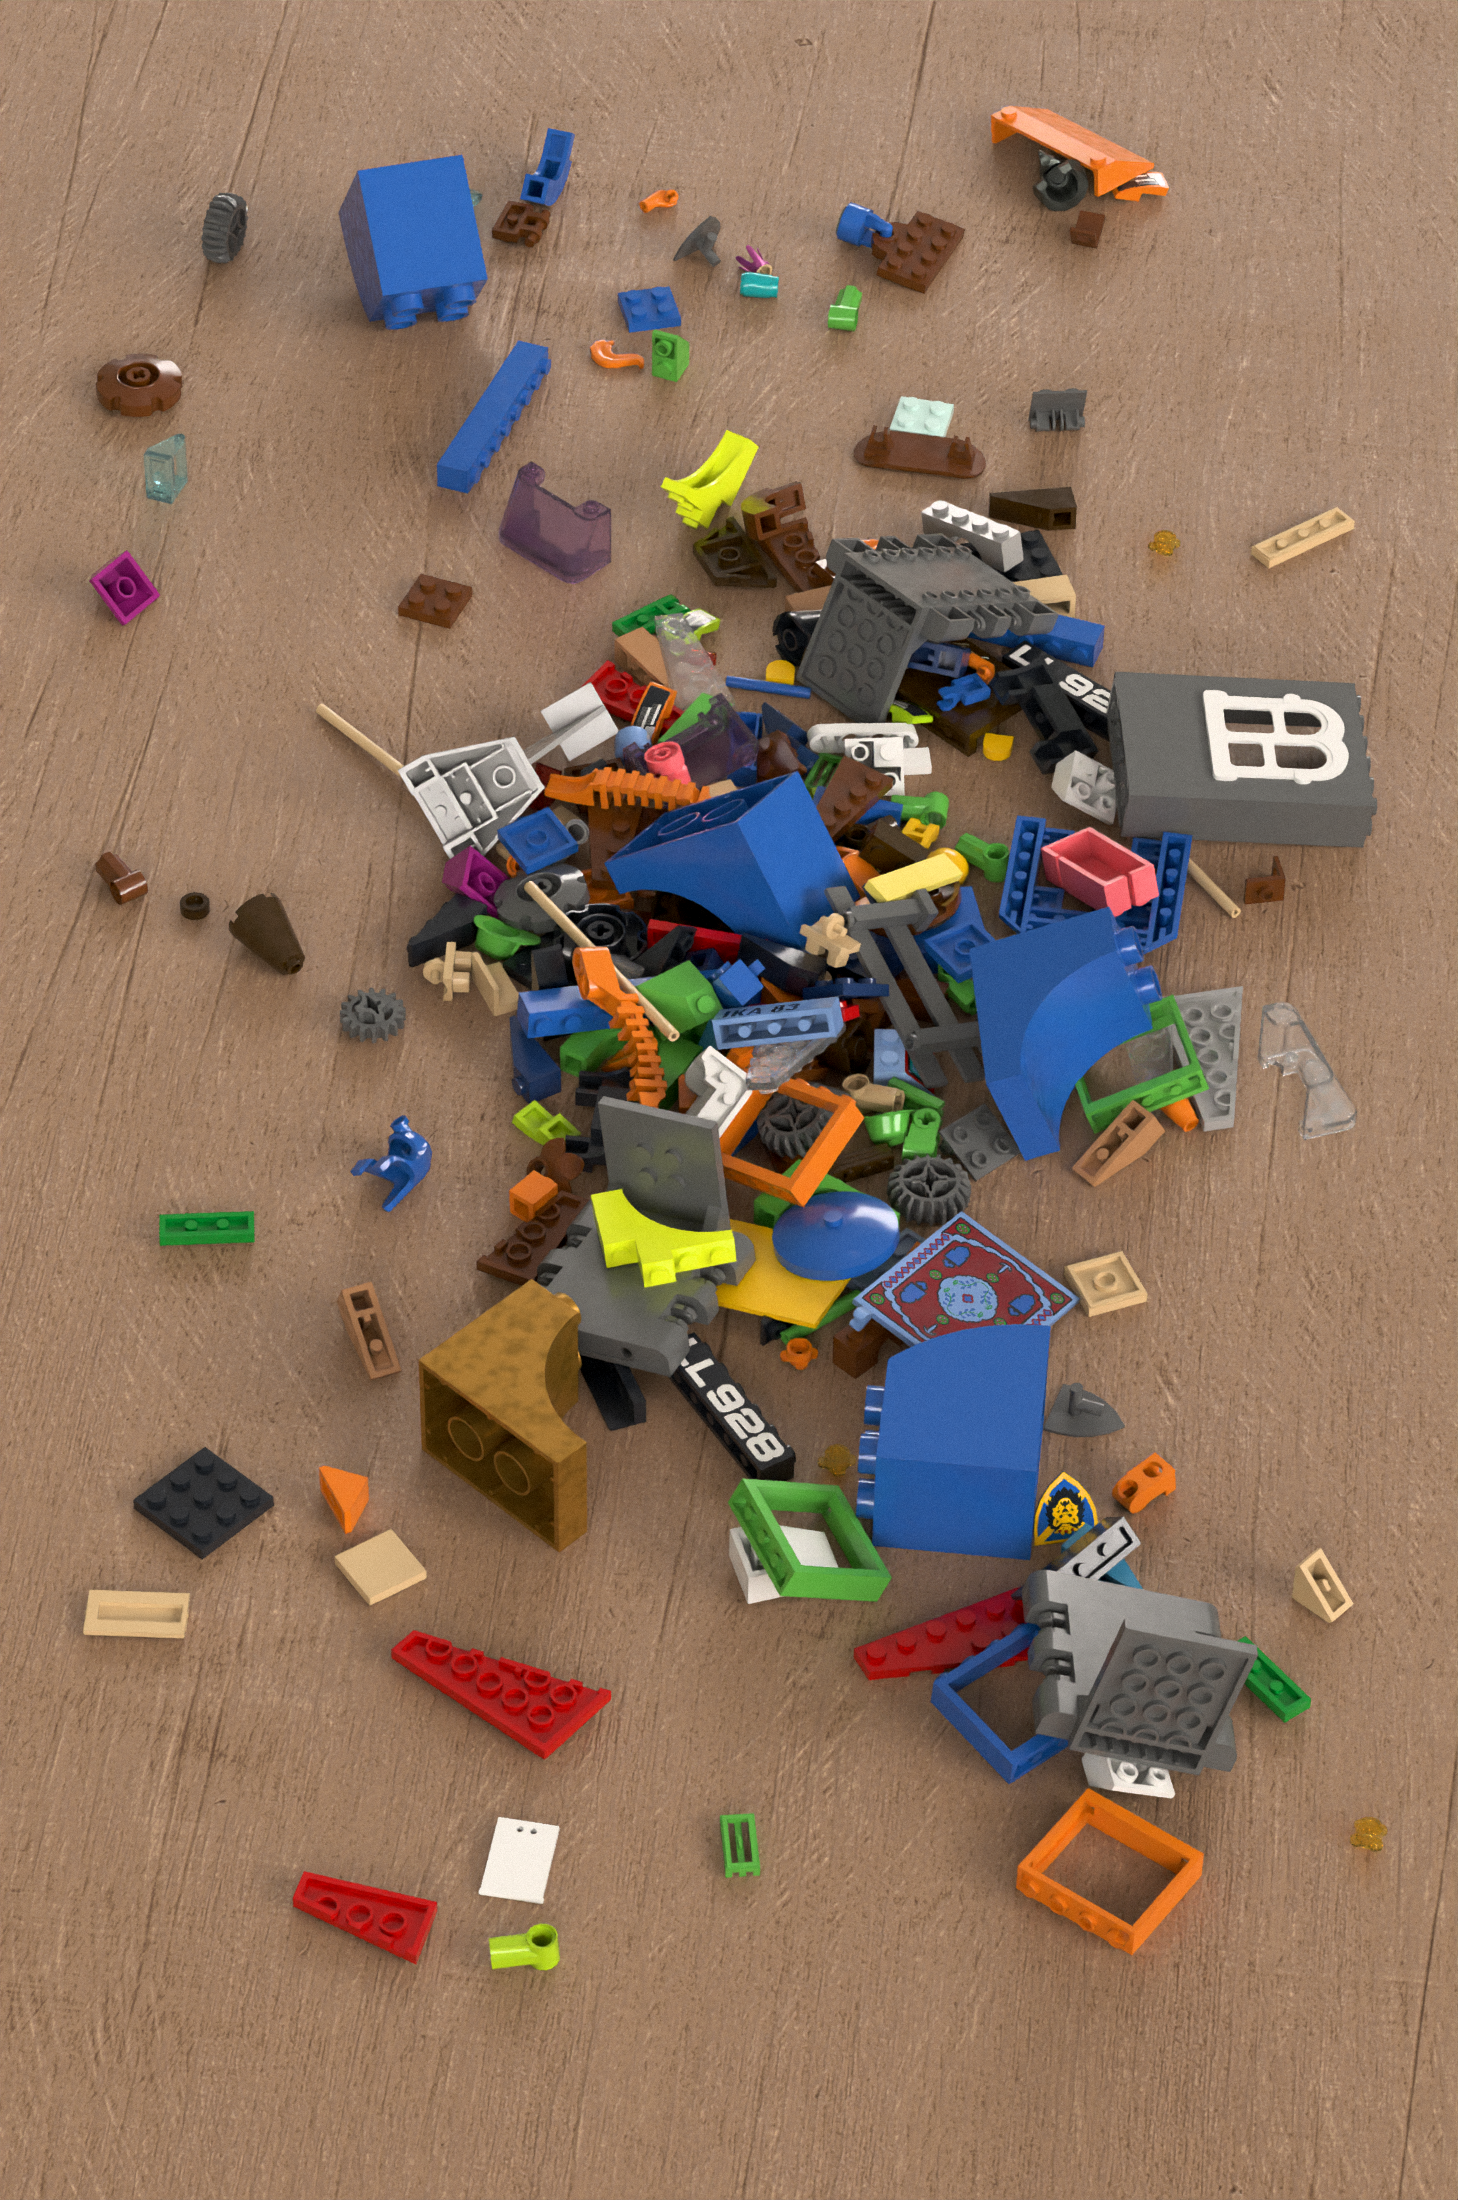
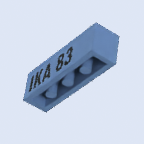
[712,996,844,1050]

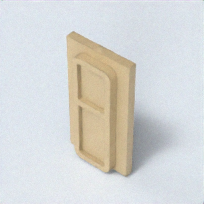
[83,1590,190,1639]

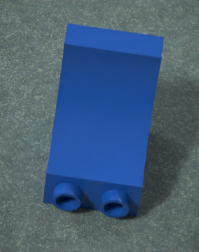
[604,771,860,955]
[969,907,1162,1161]

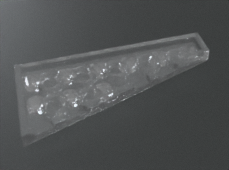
[745,1022,846,1094]

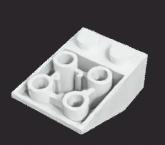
[729,1525,839,1604]

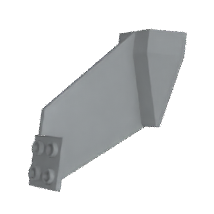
[398,682,619,859]

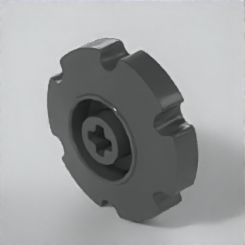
[494,864,590,934]

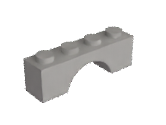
[921,500,1024,572]

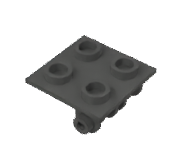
[1028,388,1087,432]
[938,1103,1021,1182]

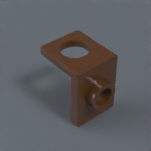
[1069,210,1106,249]
[1243,856,1286,904]

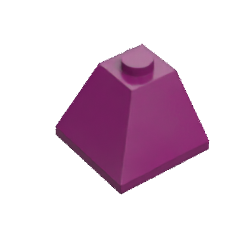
[89,550,161,626]
[442,846,511,920]

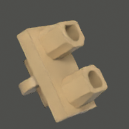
[800,913,861,968]
[423,942,472,1001]

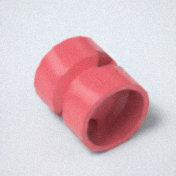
[644,742,691,785]

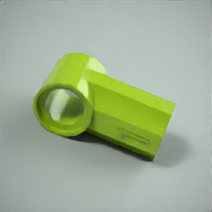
[489,1923,560,1970]

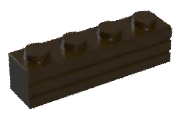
[827,1143,894,1183]

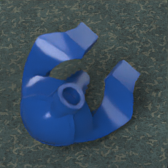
[350,1115,432,1212]

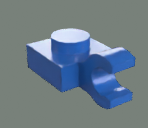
[937,673,991,711]

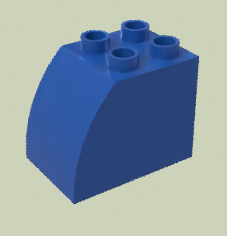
[338,155,488,330]
[856,1324,1051,1560]

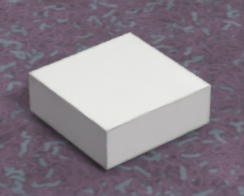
[903,747,932,775]

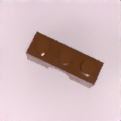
[832,1318,905,1379]

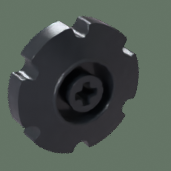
[553,903,648,972]

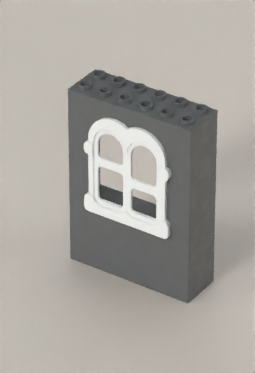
[1106,672,1377,848]

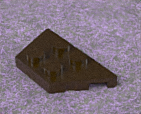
[693,516,777,588]

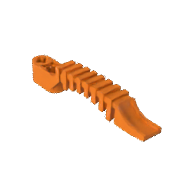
[544,767,712,811]
[572,947,668,1108]

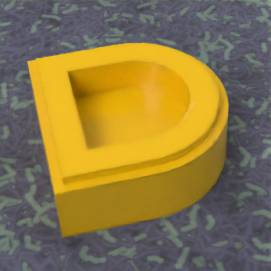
[765,660,795,685]
[983,733,1014,761]

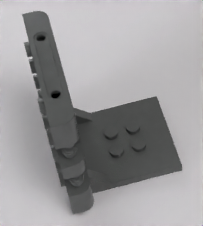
[795,533,1059,723]
[536,1096,756,1377]
[1022,1570,1258,1775]

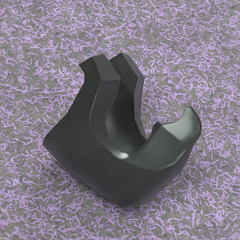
[1033,150,1088,211]

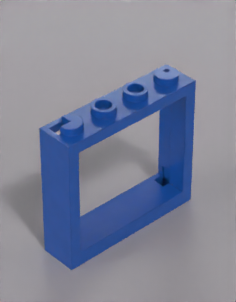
[930,1623,1068,1784]

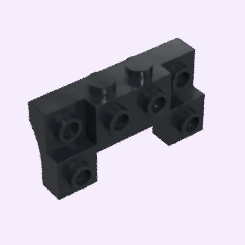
[989,660,1099,775]
[565,1067,640,1173]

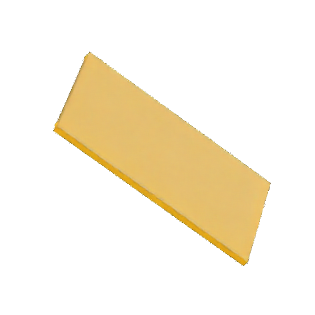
[715,1219,851,1329]

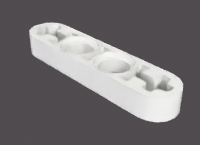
[807,723,919,753]

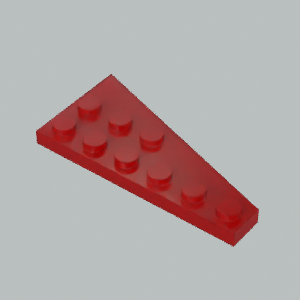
[853,1586,1030,1680]
[391,1630,611,1760]

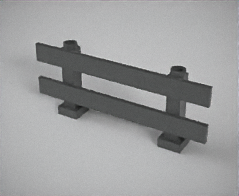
[824,883,985,1089]

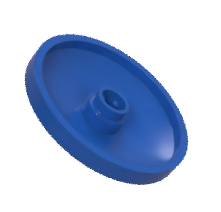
[772,1191,900,1281]

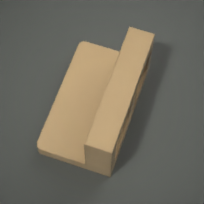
[471,951,519,1016]

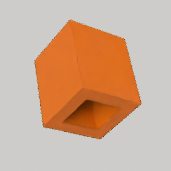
[509,1170,558,1223]

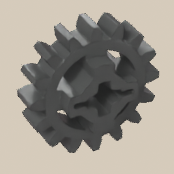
[340,988,406,1043]

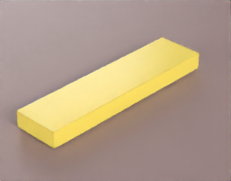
[864,853,963,903]

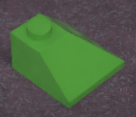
[635,960,723,1041]

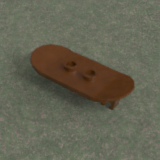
[854,425,986,479]

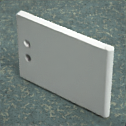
[479,1817,560,1904]

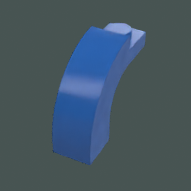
[520,128,575,206]

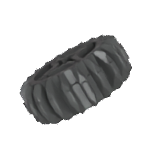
[201,192,248,264]
[757,1083,834,1160]
[887,1153,971,1227]

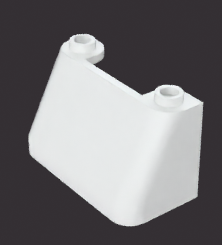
[685,1046,753,1138]

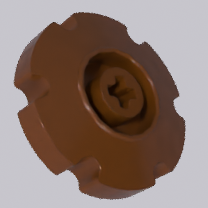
[96,353,183,417]

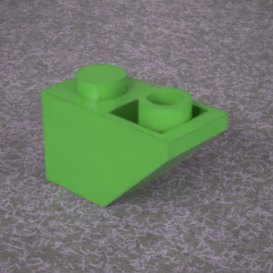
[652,329,689,382]

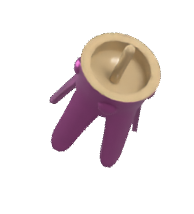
[736,245,772,274]

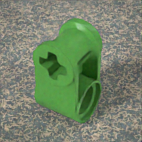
[902,1108,940,1162]

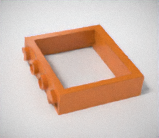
[719,1068,864,1207]
[1016,1788,1204,1955]

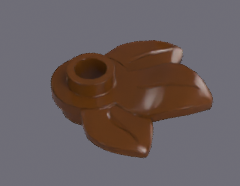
[527,1138,585,1194]

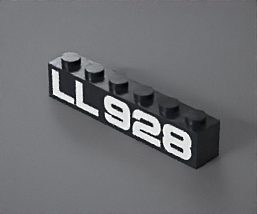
[1002,640,1111,742]
[667,1332,796,1482]

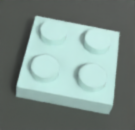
[890,396,954,437]

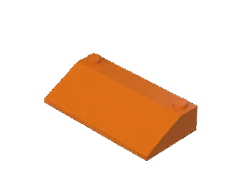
[991,106,1154,197]

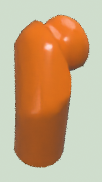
[639,189,679,213]
[968,653,995,685]

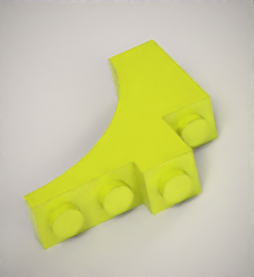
[661,430,759,529]
[591,1189,737,1287]

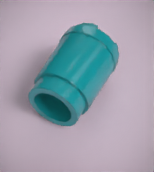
[740,271,779,298]

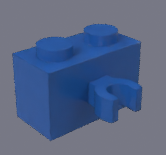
[707,959,765,1009]

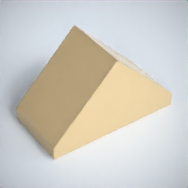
[1292,1548,1353,1623]

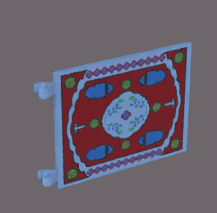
[849,1211,1080,1347]

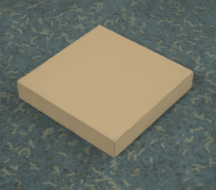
[1064,1251,1148,1317]
[335,1529,427,1606]

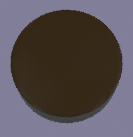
[180,892,210,920]

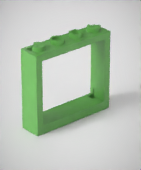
[1075,995,1209,1134]
[728,1478,892,1602]

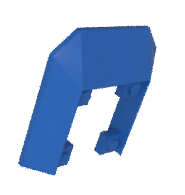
[999,815,1193,954]

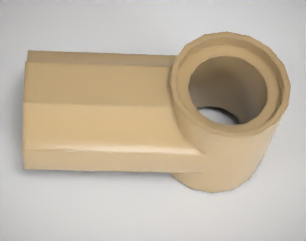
[842,1074,905,1114]

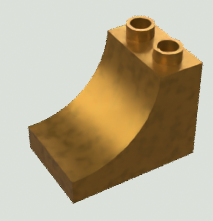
[418,1279,587,1553]

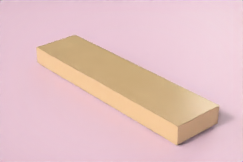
[1251,507,1355,568]

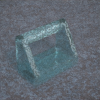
[143,434,188,504]

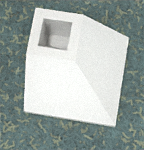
[844,737,905,796]
[1051,751,1117,825]
[1081,1753,1175,1798]

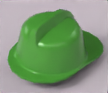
[473,915,541,960]
[863,1109,915,1147]

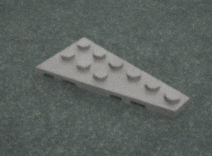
[1162,986,1243,1132]

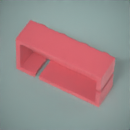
[1041,827,1159,917]

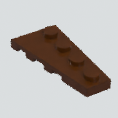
[756,517,829,593]
[816,755,893,843]
[588,795,645,890]
[476,1190,589,1286]

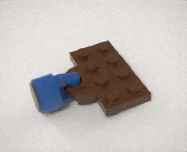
[836,202,965,294]

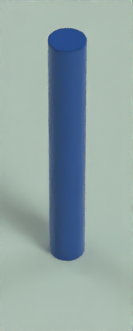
[726,675,812,699]

